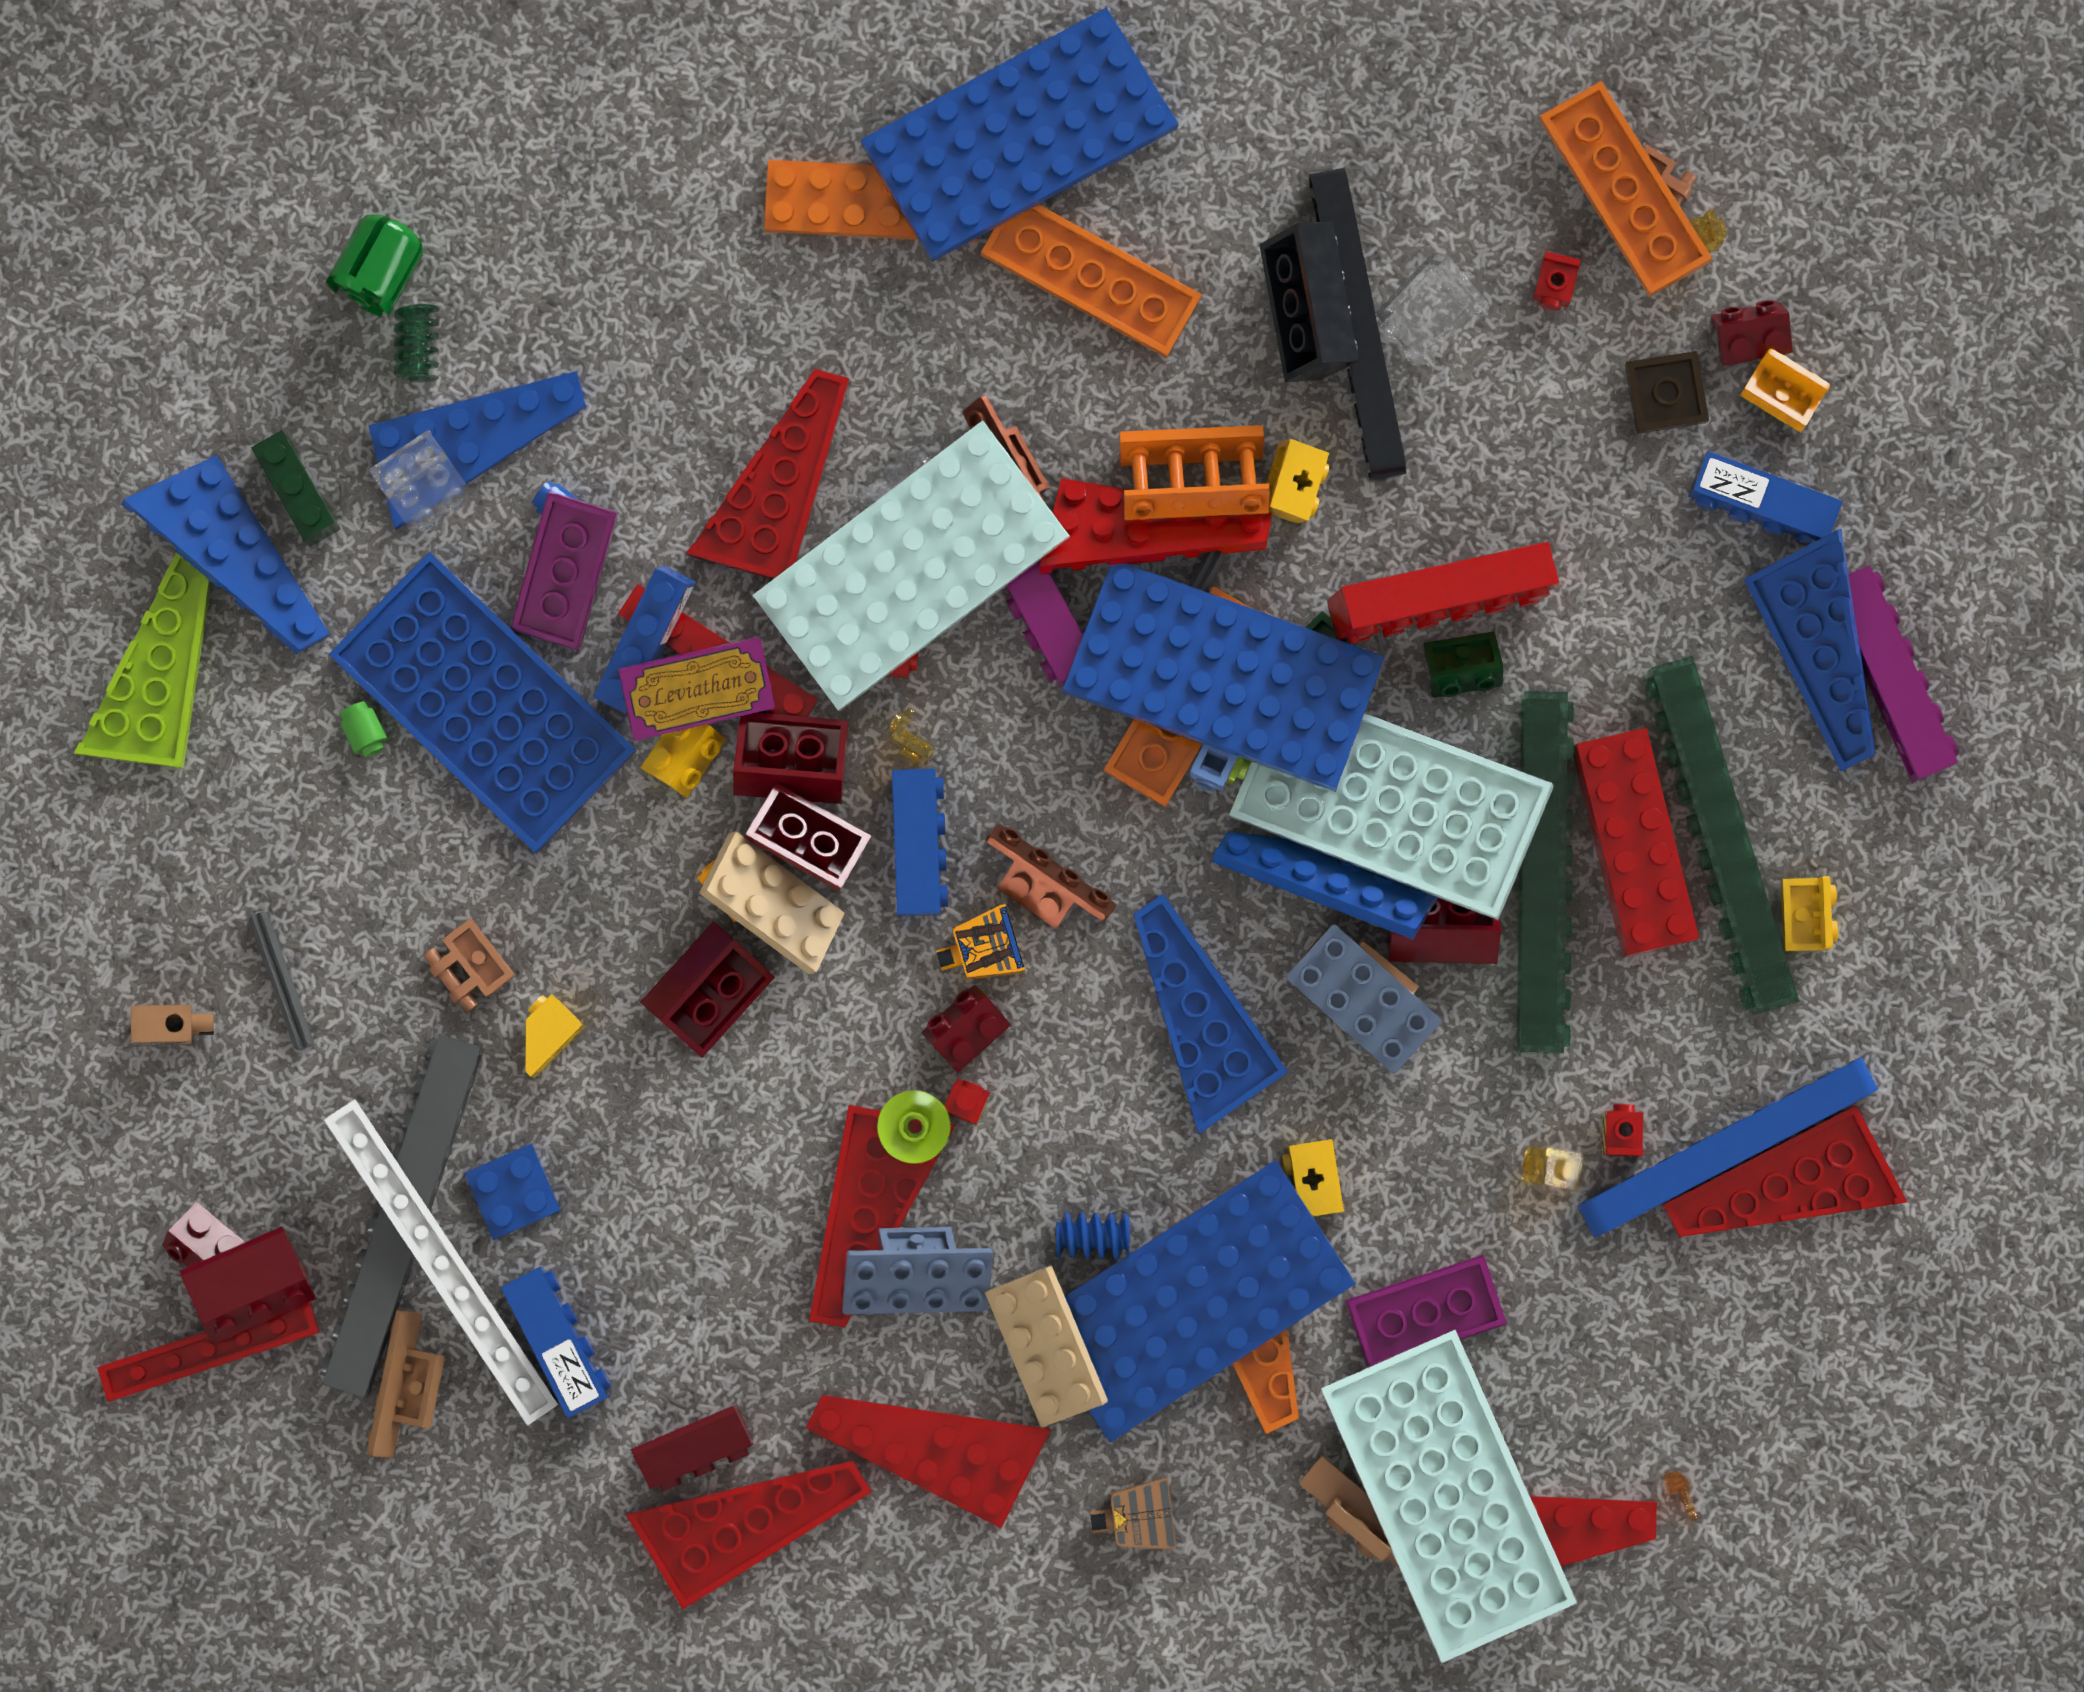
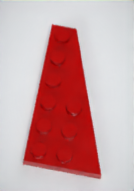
[686,369,850,580]
[1039,478,1273,574]
[809,1105,956,1328]
[1662,1105,1908,1237]
[806,1395,1051,1528]
[626,1460,872,1609]
[1530,1496,1657,1566]

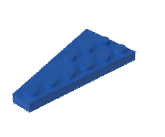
[368,371,586,530]
[121,455,329,654]
[1744,529,1876,771]
[1213,831,1438,940]
[1133,894,1288,1135]

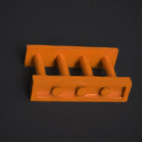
[1120,425,1270,520]

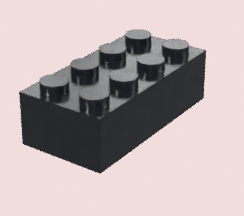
[1259,222,1359,382]

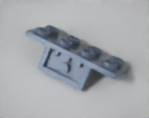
[1287,924,1442,1074]
[842,1227,993,1314]

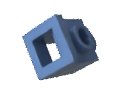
[1190,744,1238,792]

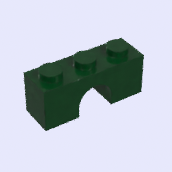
[251,430,341,547]

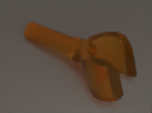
[1664,1472,1699,1521]

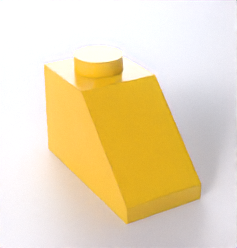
[526,994,586,1078]

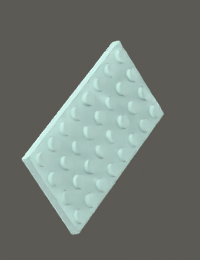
[753,420,1070,711]
[1229,713,1554,920]
[1321,1330,1577,1663]

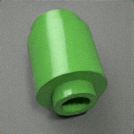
[339,701,388,758]

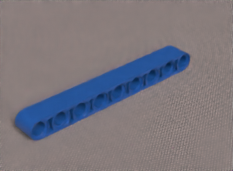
[1577,1057,1878,1238]

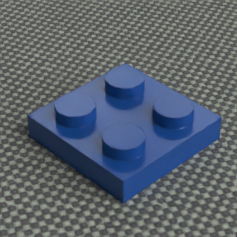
[464,1144,561,1240]

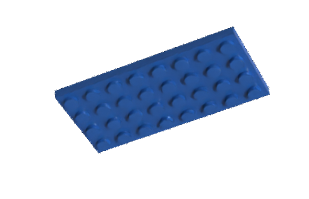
[861,7,1179,262]
[328,551,637,854]
[1063,563,1385,792]
[1065,1160,1356,1443]

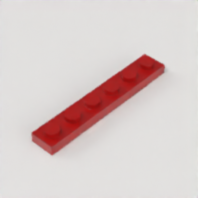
[618,584,819,717]
[97,1302,321,1402]

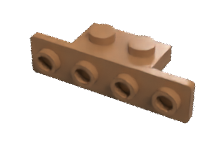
[367,1310,445,1458]
[1300,1456,1399,1568]

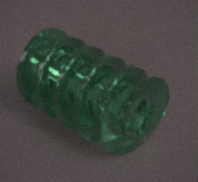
[393,304,440,383]

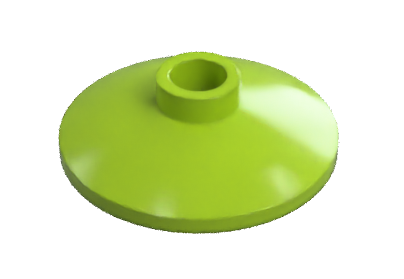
[877,1090,950,1163]

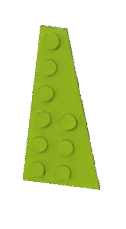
[74,552,212,769]

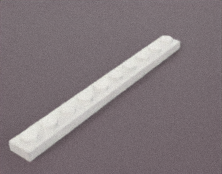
[323,1099,558,1426]

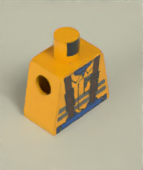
[936,904,1025,980]

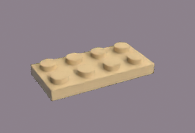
[699,831,845,974]
[985,1265,1108,1428]

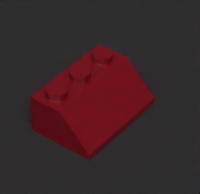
[733,713,849,804]
[744,783,871,892]
[1387,897,1501,964]
[640,921,775,1058]
[179,1226,316,1344]
[630,1404,754,1492]

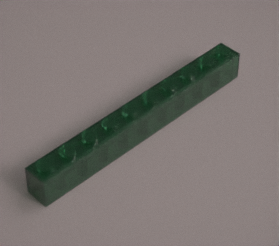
[1644,656,1800,1016]
[1516,691,1574,1055]

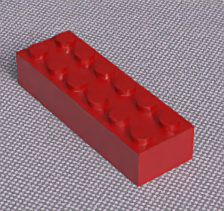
[1327,541,1559,645]
[1571,727,1699,958]

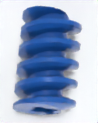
[1055,1212,1130,1260]

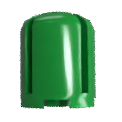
[325,214,423,317]

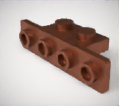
[962,395,1050,504]
[986,824,1117,929]

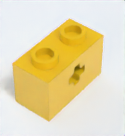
[1266,439,1329,524]
[1282,1139,1344,1217]

